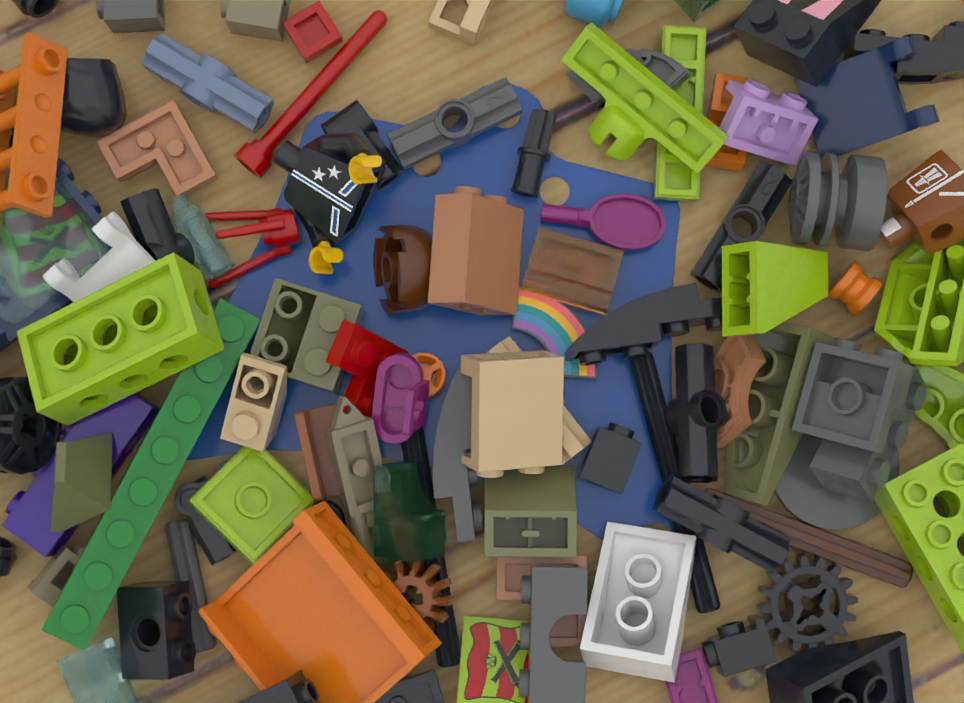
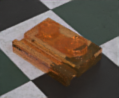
[521,227,624,315]

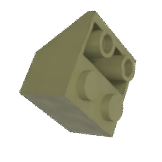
[250,278,365,395]
[484,466,577,557]

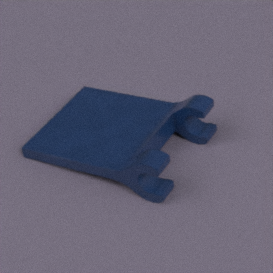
[795,36,940,160]

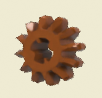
[384,557,454,631]

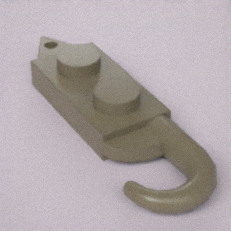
[325,395,405,566]

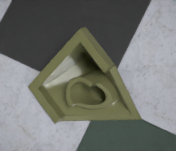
[51,432,112,532]

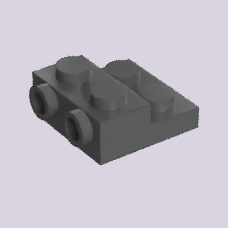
[791,338,914,454]

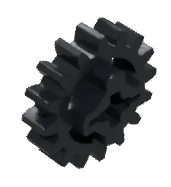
[756,553,858,653]

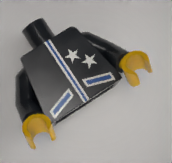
[273,133,387,274]

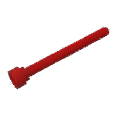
[234,10,387,179]

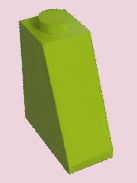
[722,241,828,337]

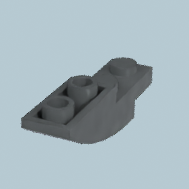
[433,364,483,542]

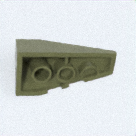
[726,323,835,506]

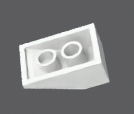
[580,522,696,683]

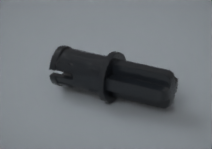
[511,109,556,198]

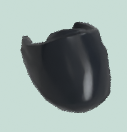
[60,58,127,137]

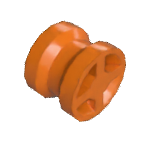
[828,260,883,317]
[412,352,446,399]

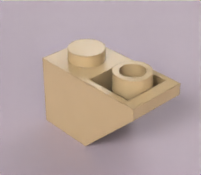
[220,352,287,452]

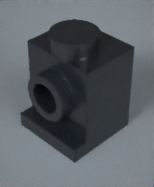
[701,614,777,677]

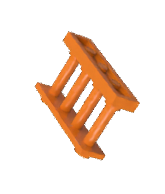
[0,32,68,227]

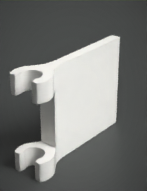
[43,211,155,302]

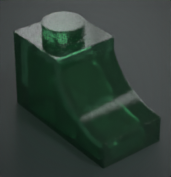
[373,461,446,562]

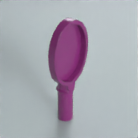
[540,194,666,251]

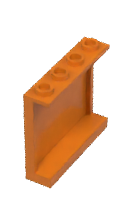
[198,501,442,703]

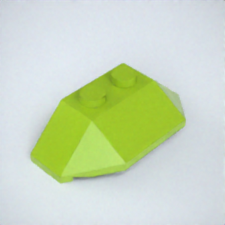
[874,240,964,366]

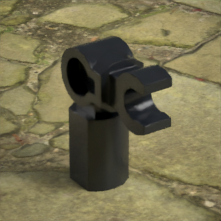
[174,460,237,566]

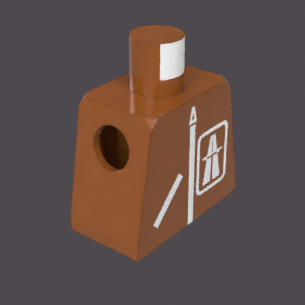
[880,150,964,254]

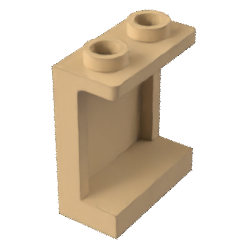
[461,350,564,478]

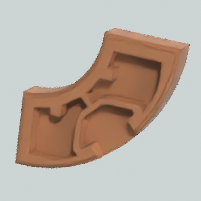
[714,335,766,449]

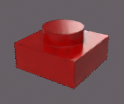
[282,1,343,64]

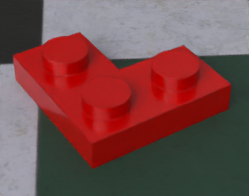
[325,320,408,418]

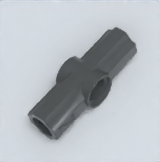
[387,77,523,170]

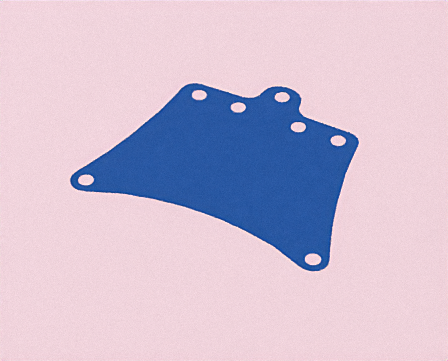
[187,84,680,541]

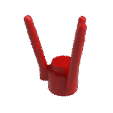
[204,207,300,289]

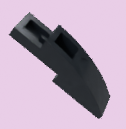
[844,21,964,85]
[564,283,722,366]

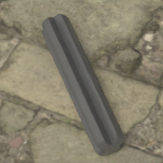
[165,519,216,653]

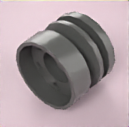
[788,150,888,251]

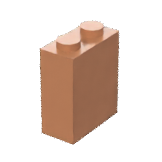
[428,186,524,316]

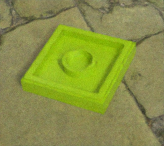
[188,446,314,565]

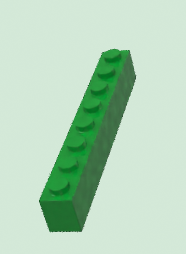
[42,298,261,651]

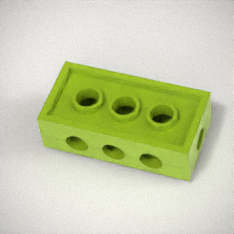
[17,252,225,426]
[874,443,964,653]

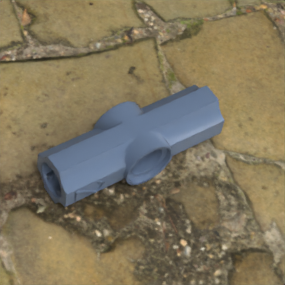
[142,33,275,134]

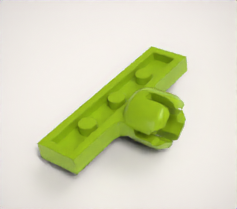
[561,22,729,174]

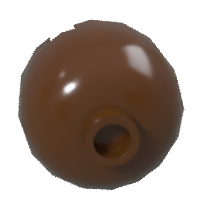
[373,225,432,314]

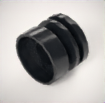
[0,377,62,475]

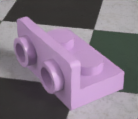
[719,79,818,166]

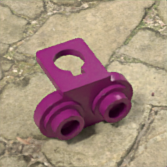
[371,353,430,444]

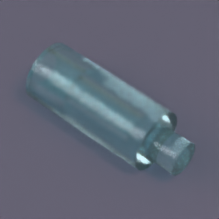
[169,194,235,281]

